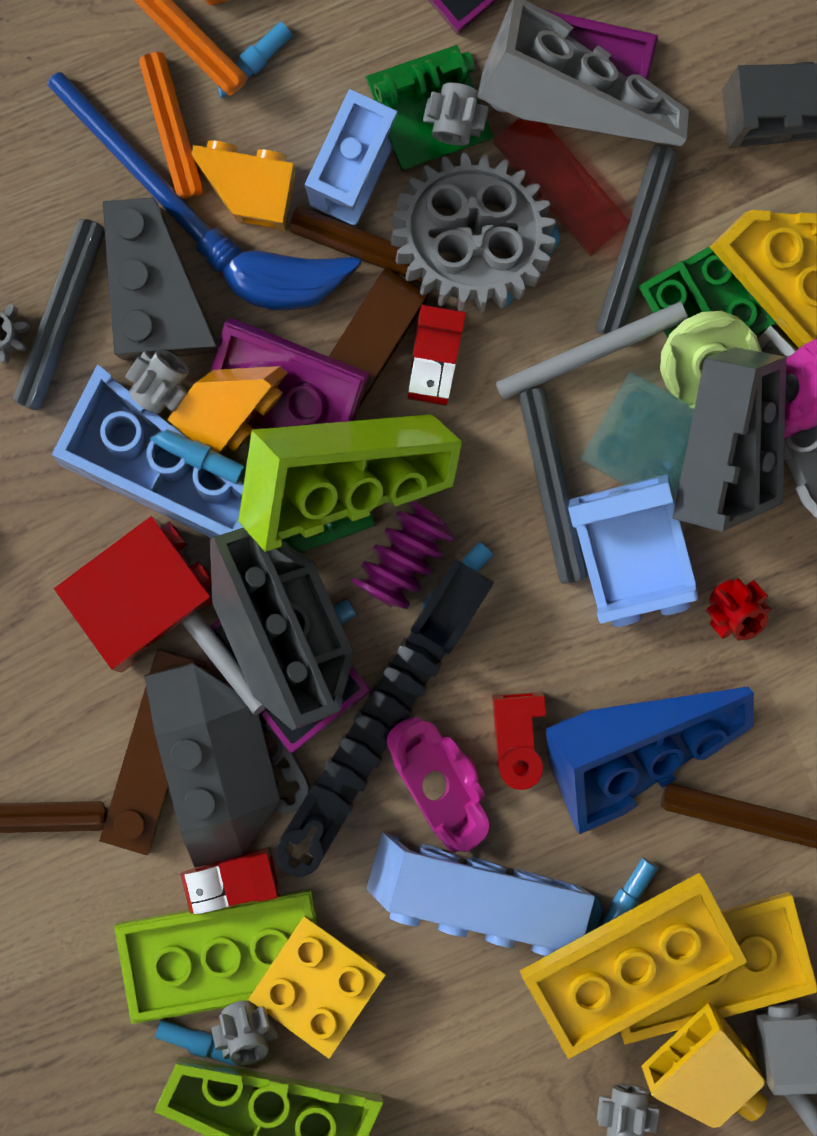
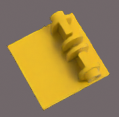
[248,916,386,1059]

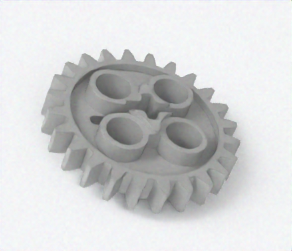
[391,153,555,313]

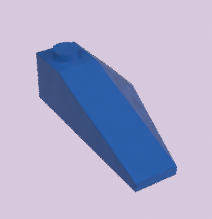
[546,686,754,834]

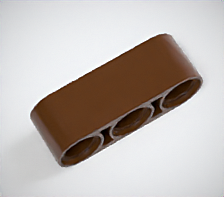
[328,268,429,408]

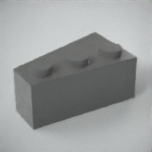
[722,62,817,149]
[103,197,218,360]
[672,347,786,532]

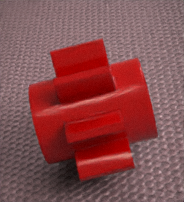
[705,578,772,641]

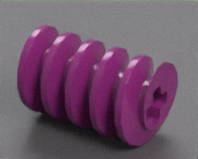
[351,501,455,609]

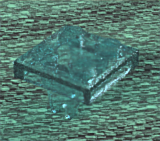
[579,371,694,497]

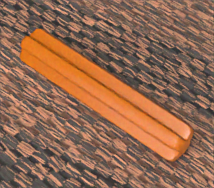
[134,0,247,96]
[139,52,203,200]

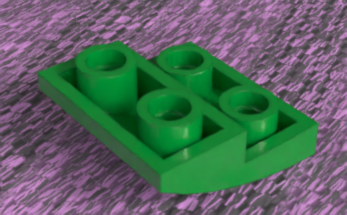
[638,246,776,338]

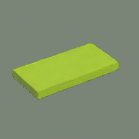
[114,888,318,1024]

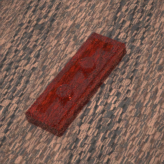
[493,118,630,256]

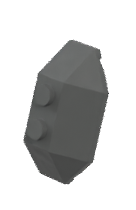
[210,528,354,731]
[144,663,280,868]

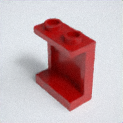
[53,516,213,673]

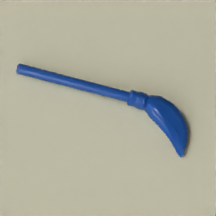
[48,72,362,310]

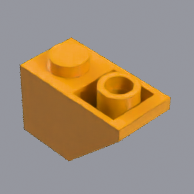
[192,140,296,231]
[167,366,288,454]

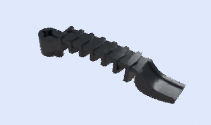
[276,557,494,877]

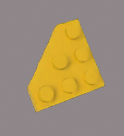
[709,210,817,348]

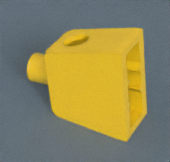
[641,1002,768,1128]

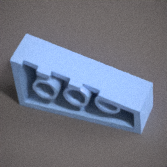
[52,364,244,538]
[366,832,595,956]

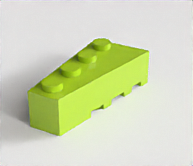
[238,414,462,552]
[154,1057,383,1136]

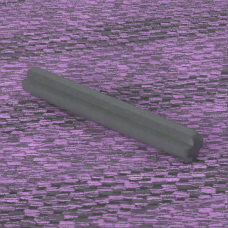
[596,145,679,335]
[13,218,105,410]
[519,388,587,584]

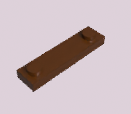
[99,649,206,855]

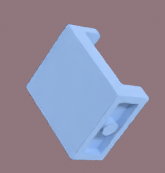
[305,89,397,226]
[568,474,699,627]

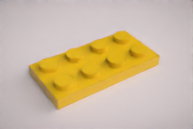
[519,873,747,1060]
[620,892,817,1045]

